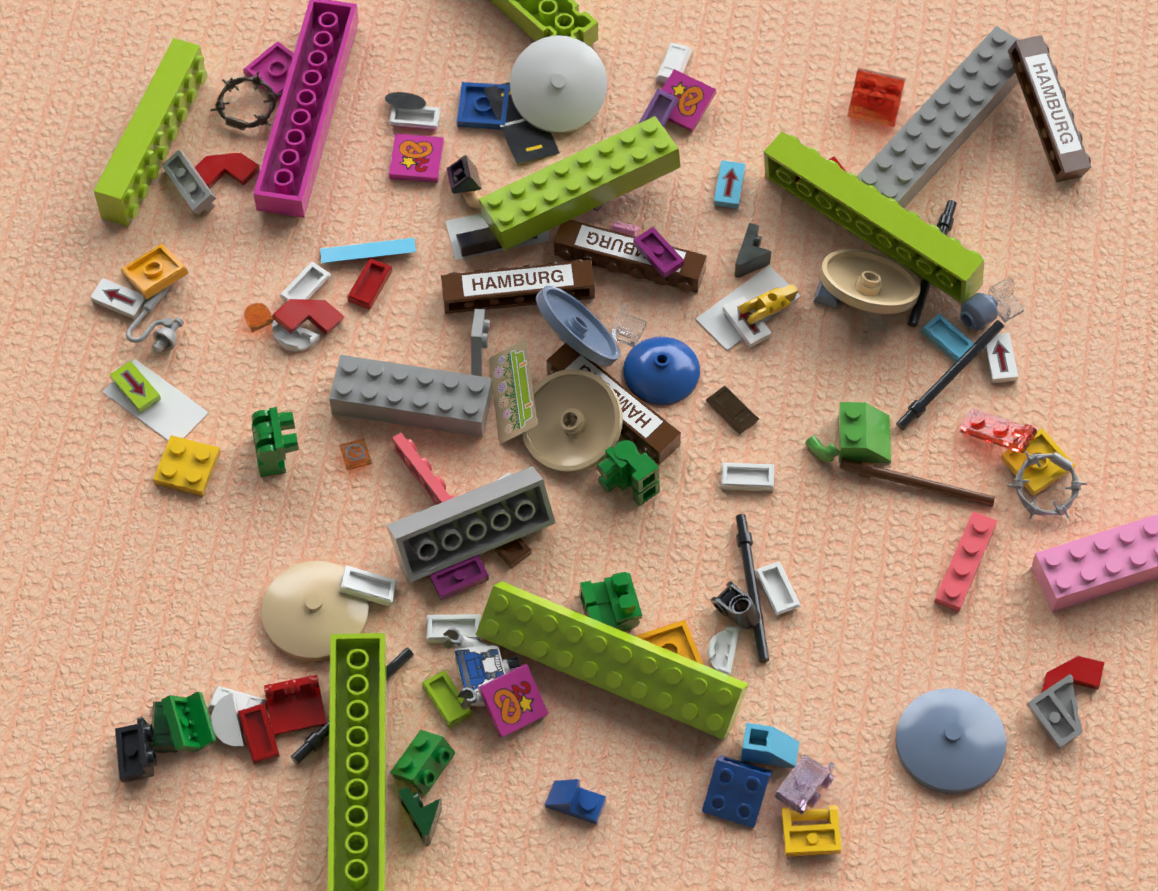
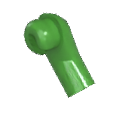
[805,435,840,462]

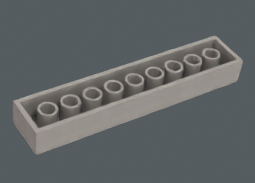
[857,26,1019,208]

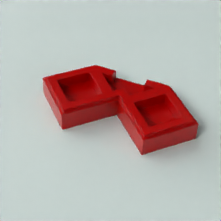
[194,152,260,189]
[272,299,344,335]
[1041,656,1105,693]

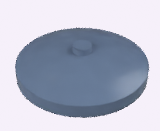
[536,286,620,367]
[895,688,1006,794]

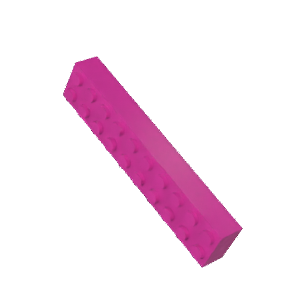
[253,0,359,218]

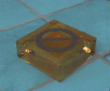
[339,438,372,471]

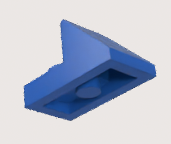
[545,779,606,825]

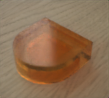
[244,303,274,333]

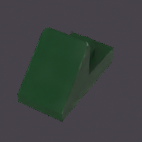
[398,786,442,846]

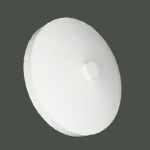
[510,36,607,133]

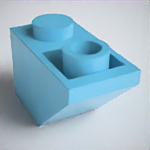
[741,723,799,769]

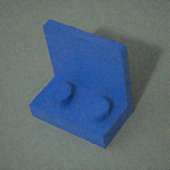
[702,755,773,828]

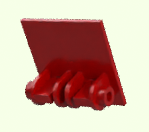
[264,674,327,735]

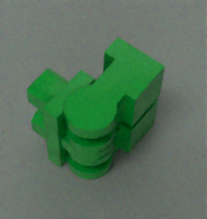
[251,407,299,477]
[597,440,660,507]
[579,572,642,631]

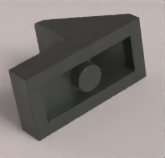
[734,223,771,278]

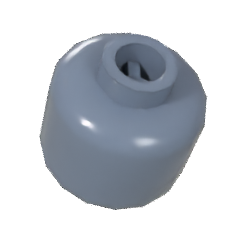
[960,292,998,330]

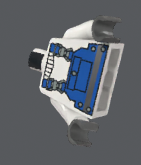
[443,628,520,709]

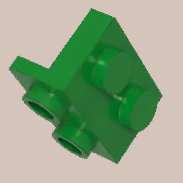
[161,692,216,752]
[390,730,455,795]

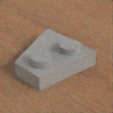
[471,309,490,376]
[1026,674,1082,749]

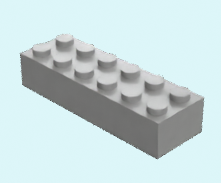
[329,355,493,437]
[387,466,556,582]

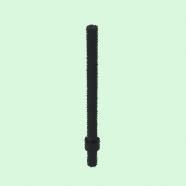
[907,200,957,328]
[896,320,1004,430]
[736,514,769,663]
[290,647,414,764]

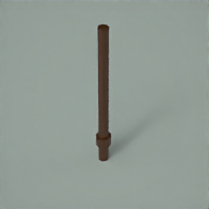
[840,458,995,507]

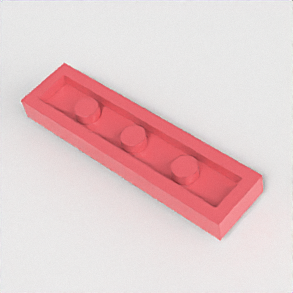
[392,432,455,505]
[934,511,998,612]

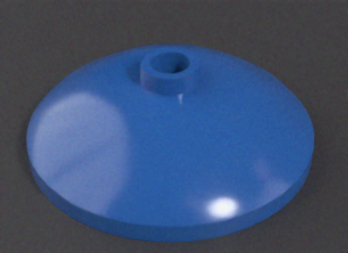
[624,337,700,405]

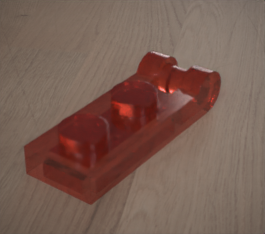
[960,408,1037,453]

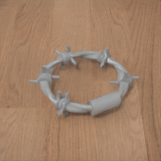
[1008,451,1087,519]

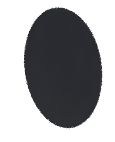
[385,92,426,109]

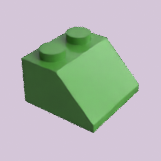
[838,402,891,463]

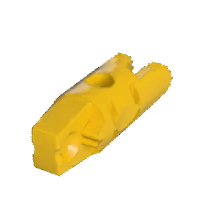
[738,284,798,325]

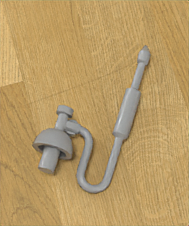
[126,262,184,353]

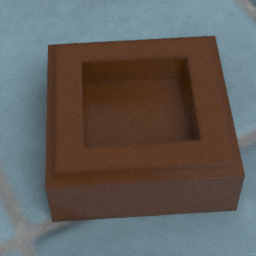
[494,538,532,569]

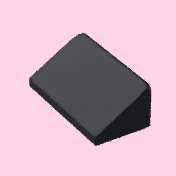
[447,155,481,194]
[456,227,502,257]

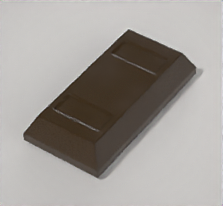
[706,385,759,434]

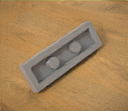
[161,149,216,215]

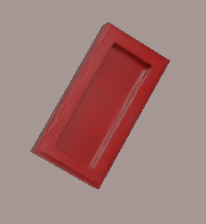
[347,258,392,310]
[238,703,280,764]

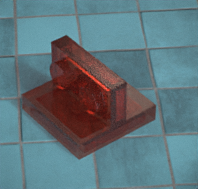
[847,68,906,127]

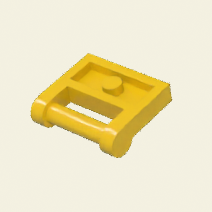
[781,805,842,857]

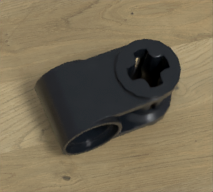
[710,581,761,629]

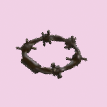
[211,71,282,131]

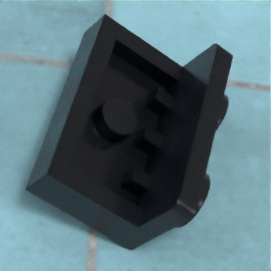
[115,717,157,783]

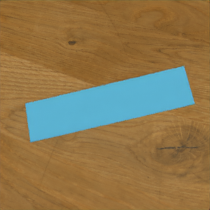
[320,238,416,263]

